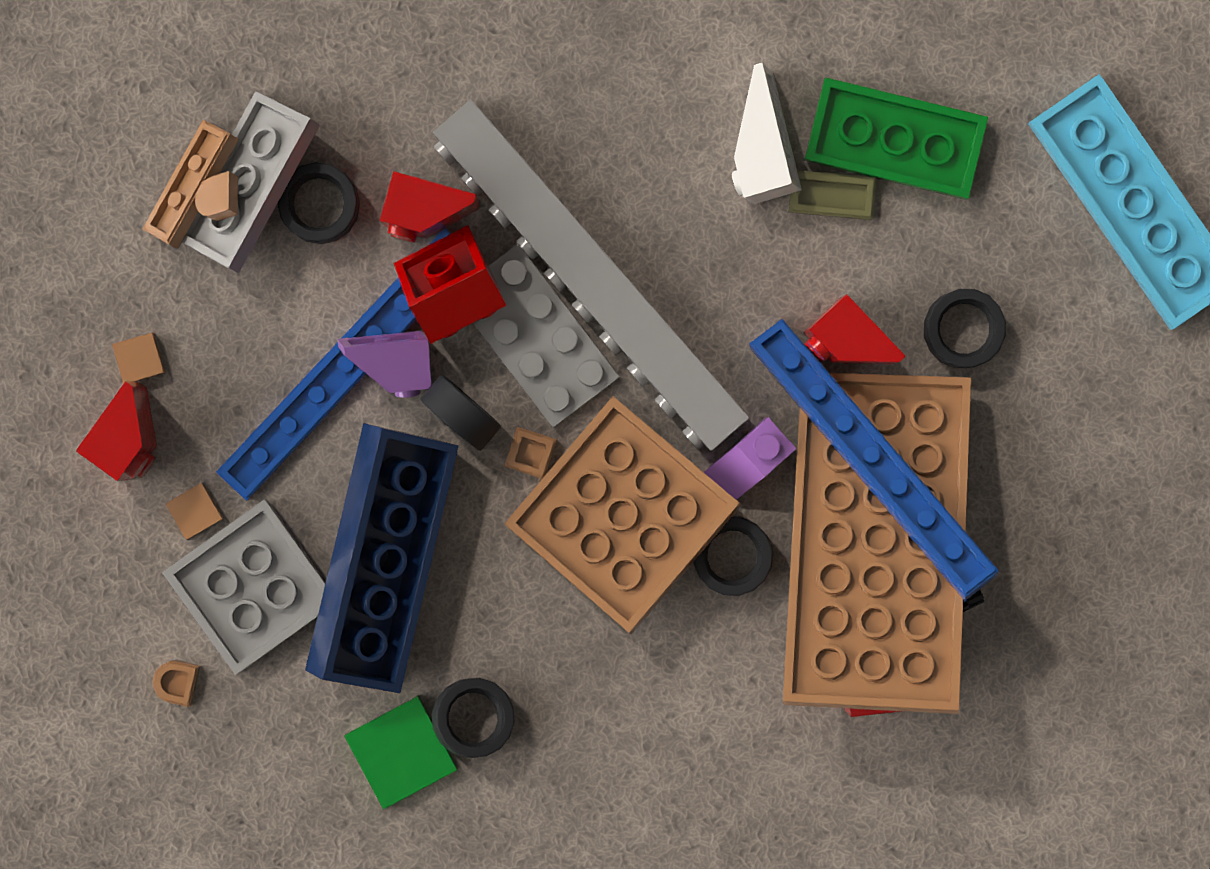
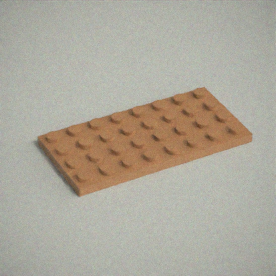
[783,373,971,714]

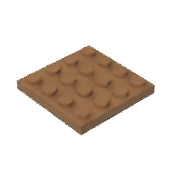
[504,396,741,634]

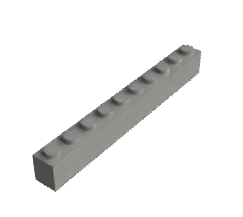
[432,99,749,451]

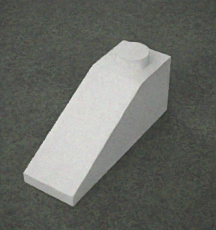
[732,63,802,204]

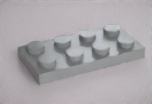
[182,91,320,274]
[473,244,619,428]

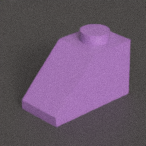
[338,331,431,397]
[704,417,796,500]

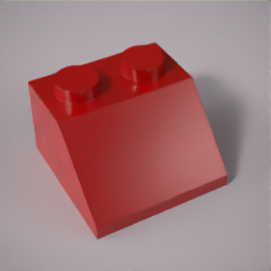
[379,171,480,243]
[393,225,507,344]
[803,294,906,364]
[76,381,157,481]

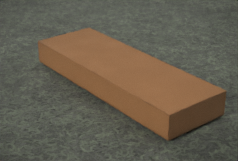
[142,120,239,249]

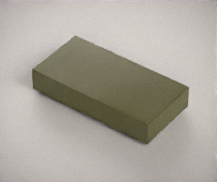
[788,170,876,220]

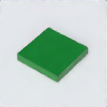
[344,695,458,810]

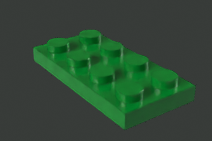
[804,77,988,200]

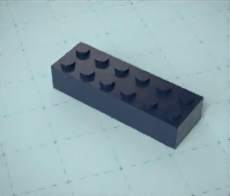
[305,423,459,693]

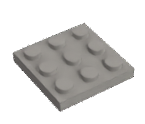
[162,499,326,675]

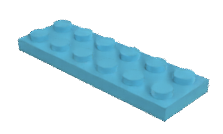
[1027,74,1210,330]

